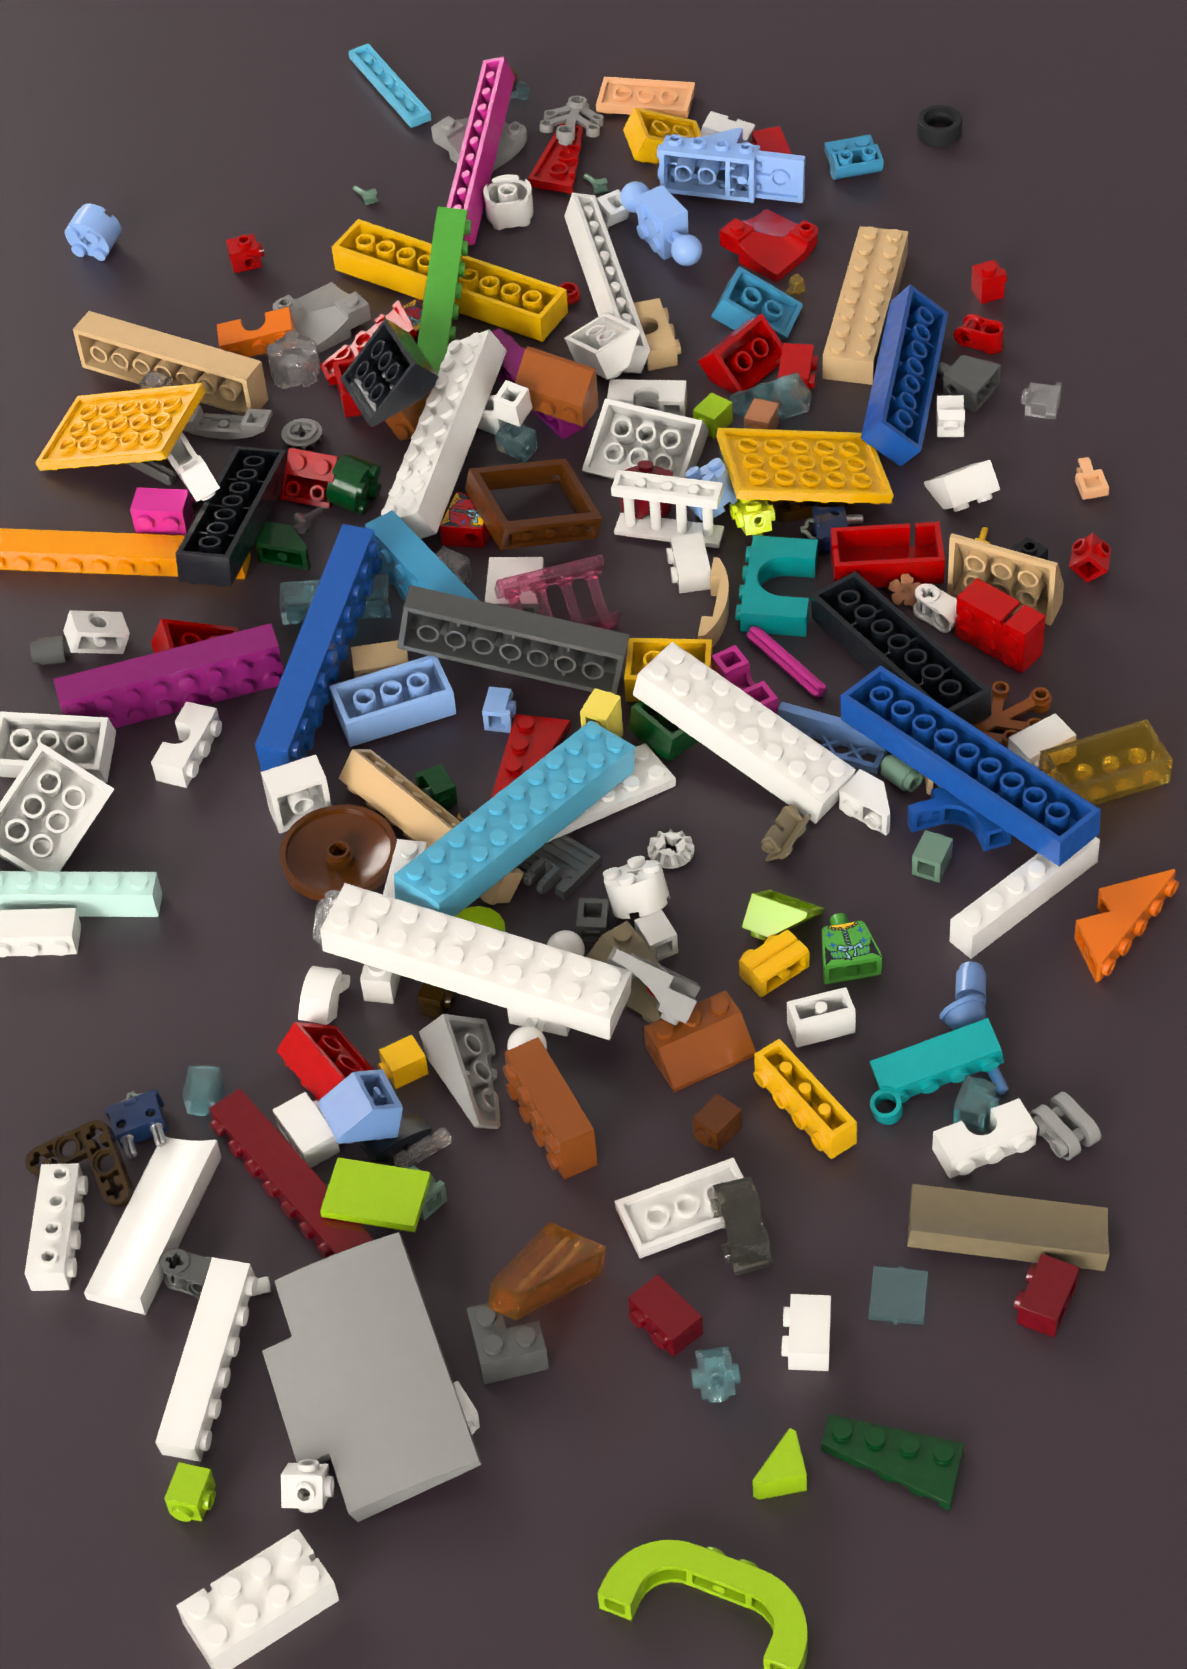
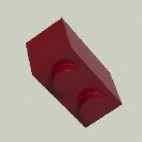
[1014,1254,1080,1338]
[628,1274,703,1357]

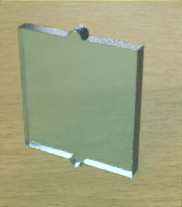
[869,1266,928,1325]

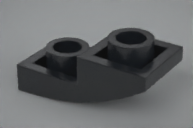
[360,1113,432,1162]

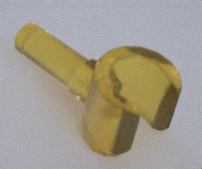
[784,274,806,296]

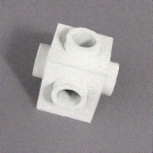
[281,1459,334,1513]

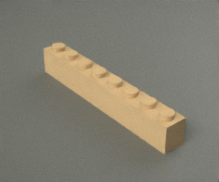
[339,749,524,905]

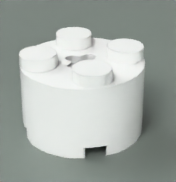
[483,174,534,230]
[603,856,670,919]

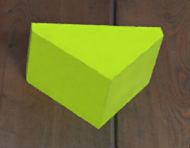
[753,1428,807,1500]

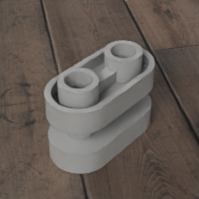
[1030,1092,1101,1160]

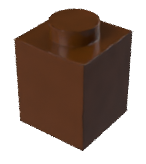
[693,1093,742,1152]

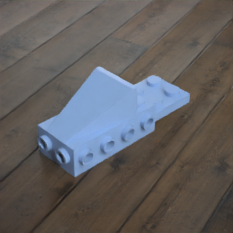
[657,128,806,203]

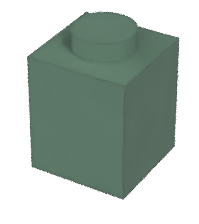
[912,830,953,883]

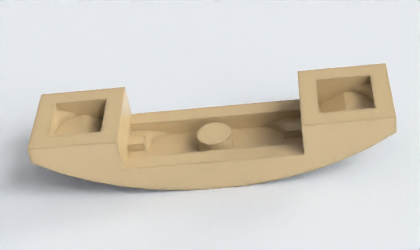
[698,557,729,647]

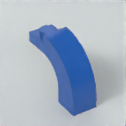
[907,787,1012,851]

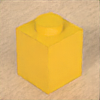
[377,1035,429,1089]

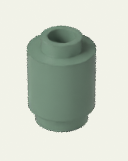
[880,754,924,792]

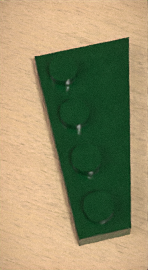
[821,1414,964,1511]

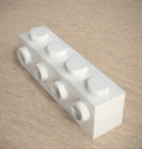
[25,1163,88,1291]

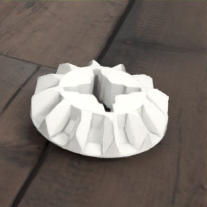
[647,828,694,869]

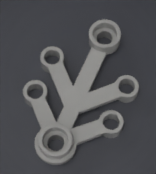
[540,96,604,145]

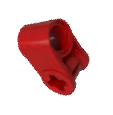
[953,314,1004,354]

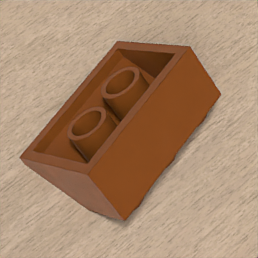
[515,346,599,427]
[644,990,756,1093]

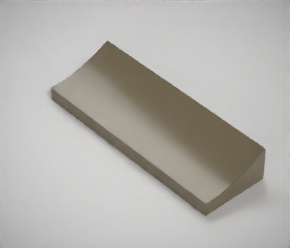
[907,1184,1110,1271]

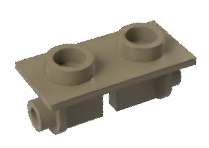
[761,804,812,862]

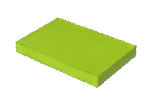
[320,1157,432,1232]

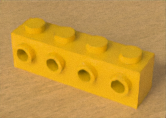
[753,1039,857,1159]

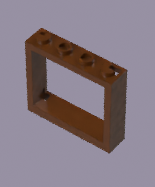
[465,458,602,550]

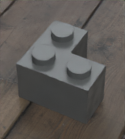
[467,1300,549,1385]

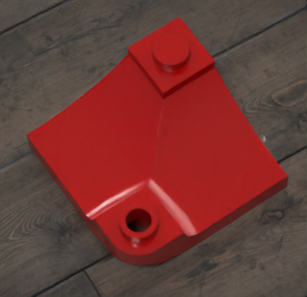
[719,209,818,282]

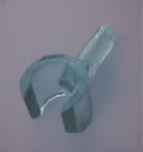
[510,81,530,100]

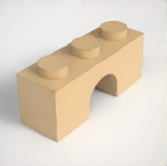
[634,298,681,371]

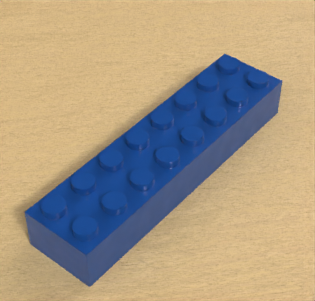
[861,284,948,467]

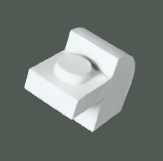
[936,395,965,437]
[298,966,350,1025]

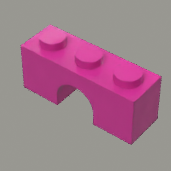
[711,645,778,715]

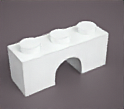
[607,379,687,417]
[151,701,222,788]
[932,1098,1037,1179]

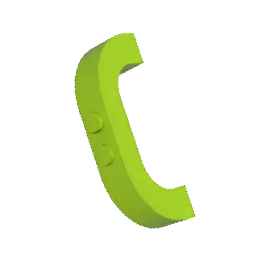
[598,1540,808,1669]

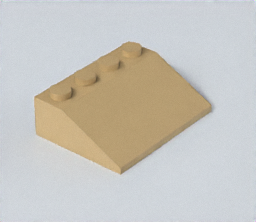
[947,533,1064,625]

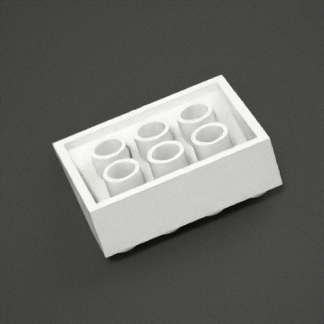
[582,398,709,480]
[0,742,114,871]

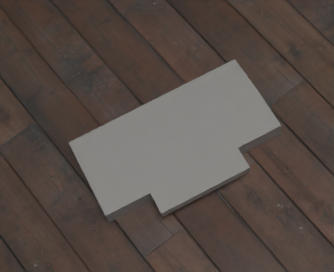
[262,1232,482,1522]

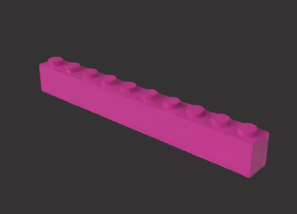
[447,57,515,246]

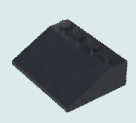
[340,318,439,427]

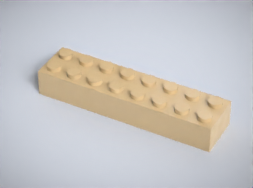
[823,226,909,385]
[73,311,269,416]

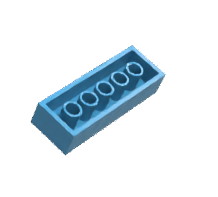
[365,510,480,601]

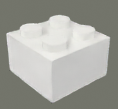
[261,754,332,834]

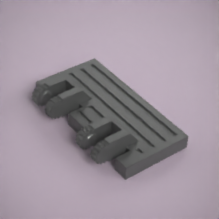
[517,835,602,900]

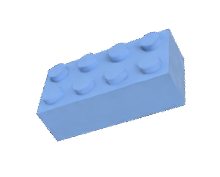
[329,656,456,747]

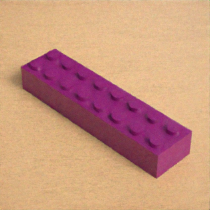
[53,623,284,728]

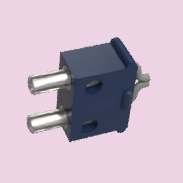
[800,505,863,554]
[105,1089,169,1159]

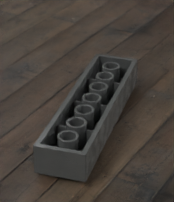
[398,585,630,695]

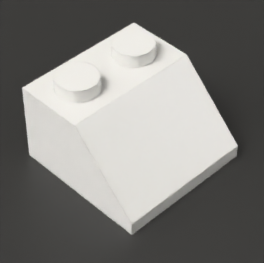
[924,460,1000,512]

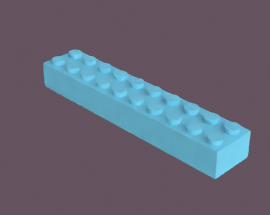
[394,721,635,917]

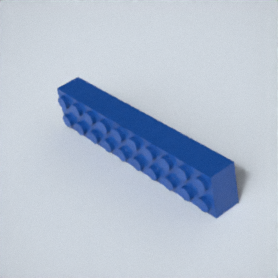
[255,524,382,772]
[840,665,1101,867]

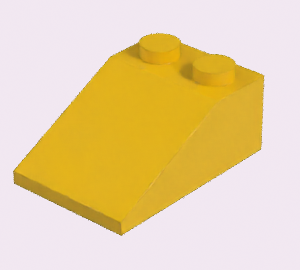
[623,107,701,164]

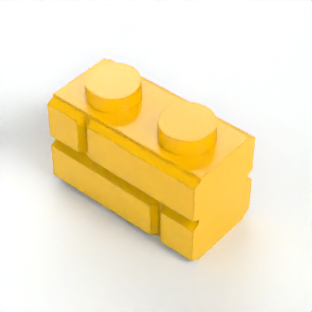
[739,929,810,998]

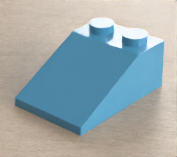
[711,266,803,340]

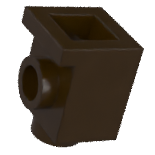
[417,983,461,1019]

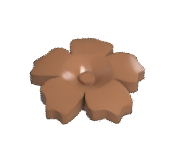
[888,573,921,606]

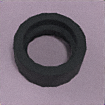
[917,105,963,147]

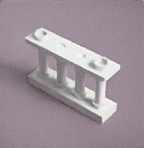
[611,470,725,548]

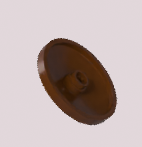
[280,804,396,903]

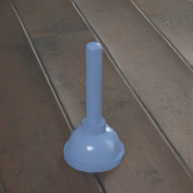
[939,994,1009,1095]

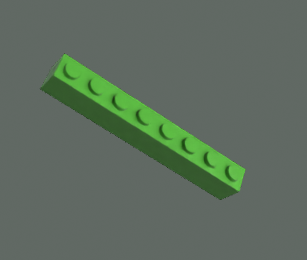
[417,206,471,375]

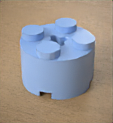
[64,204,121,261]
[685,458,738,520]

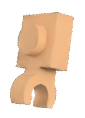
[1075,457,1109,500]

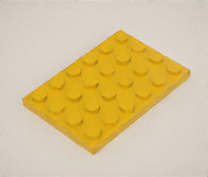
[35,383,206,471]
[716,428,894,504]

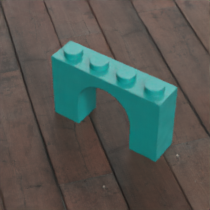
[735,535,818,637]

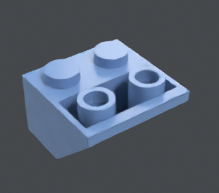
[319,1069,403,1144]

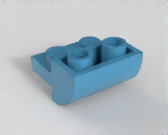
[824,134,884,180]

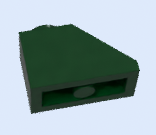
[255,521,311,570]

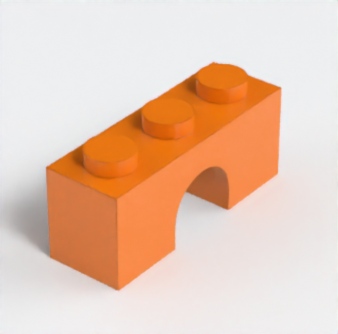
[217,307,298,357]

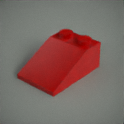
[151,618,239,653]

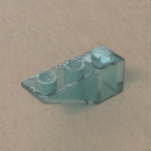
[729,372,812,419]

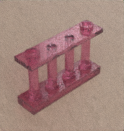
[494,554,621,630]

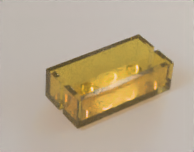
[1039,719,1173,805]

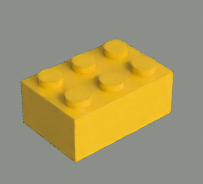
[624,638,713,702]

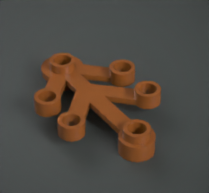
[973,681,1052,748]

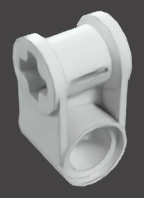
[913,583,958,633]

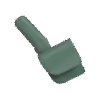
[584,173,608,194]
[353,185,379,206]

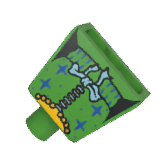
[822,913,882,984]

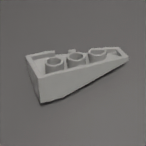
[419,1014,501,1129]

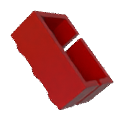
[955,578,1046,673]

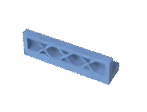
[778,702,888,774]

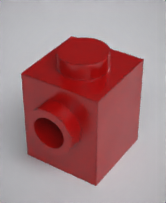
[971,260,1007,304]

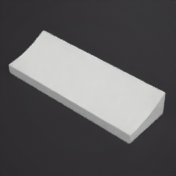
[84,1136,222,1315]

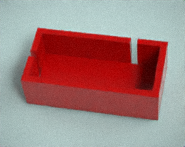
[831,522,945,587]

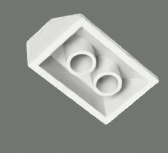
[564,312,640,380]

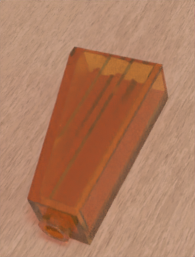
[488,1222,606,1321]

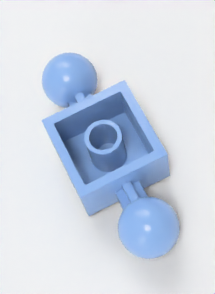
[620,181,702,266]

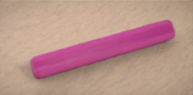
[746,626,827,698]

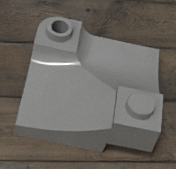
[431,116,527,172]
[273,282,371,358]
[606,946,701,1026]

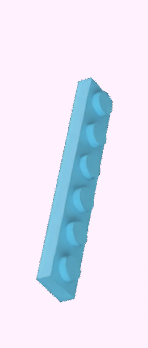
[348,43,431,128]

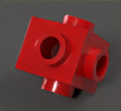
[226,233,265,273]
[1069,533,1112,583]

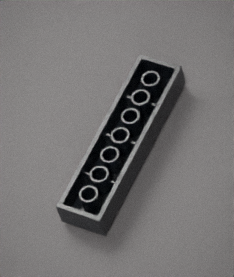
[176,446,287,587]
[810,571,992,726]

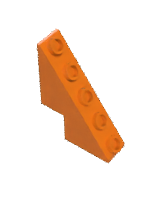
[1074,869,1179,982]

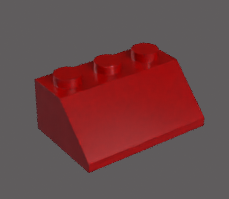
[697,314,783,397]
[276,1022,374,1102]

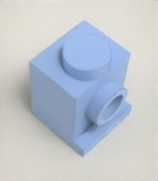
[482,687,517,733]

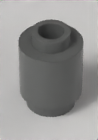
[30,635,72,665]

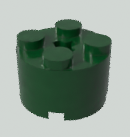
[326,454,381,515]

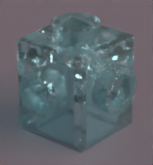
[691,1347,741,1402]

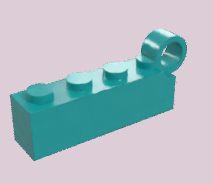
[869,1018,1004,1125]

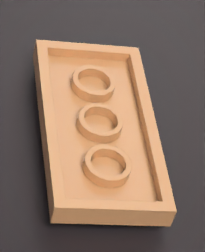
[596,77,695,118]

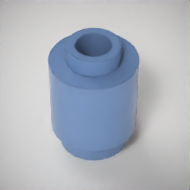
[955,961,987,1000]

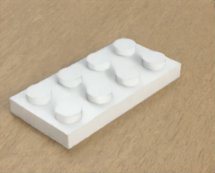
[615,1157,759,1258]

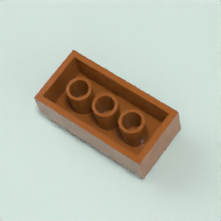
[503,1037,598,1180]

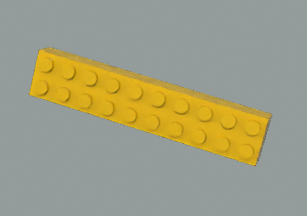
[332,219,568,342]

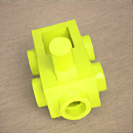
[729,499,775,536]

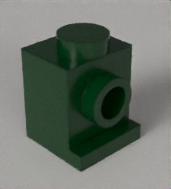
[415,764,457,810]

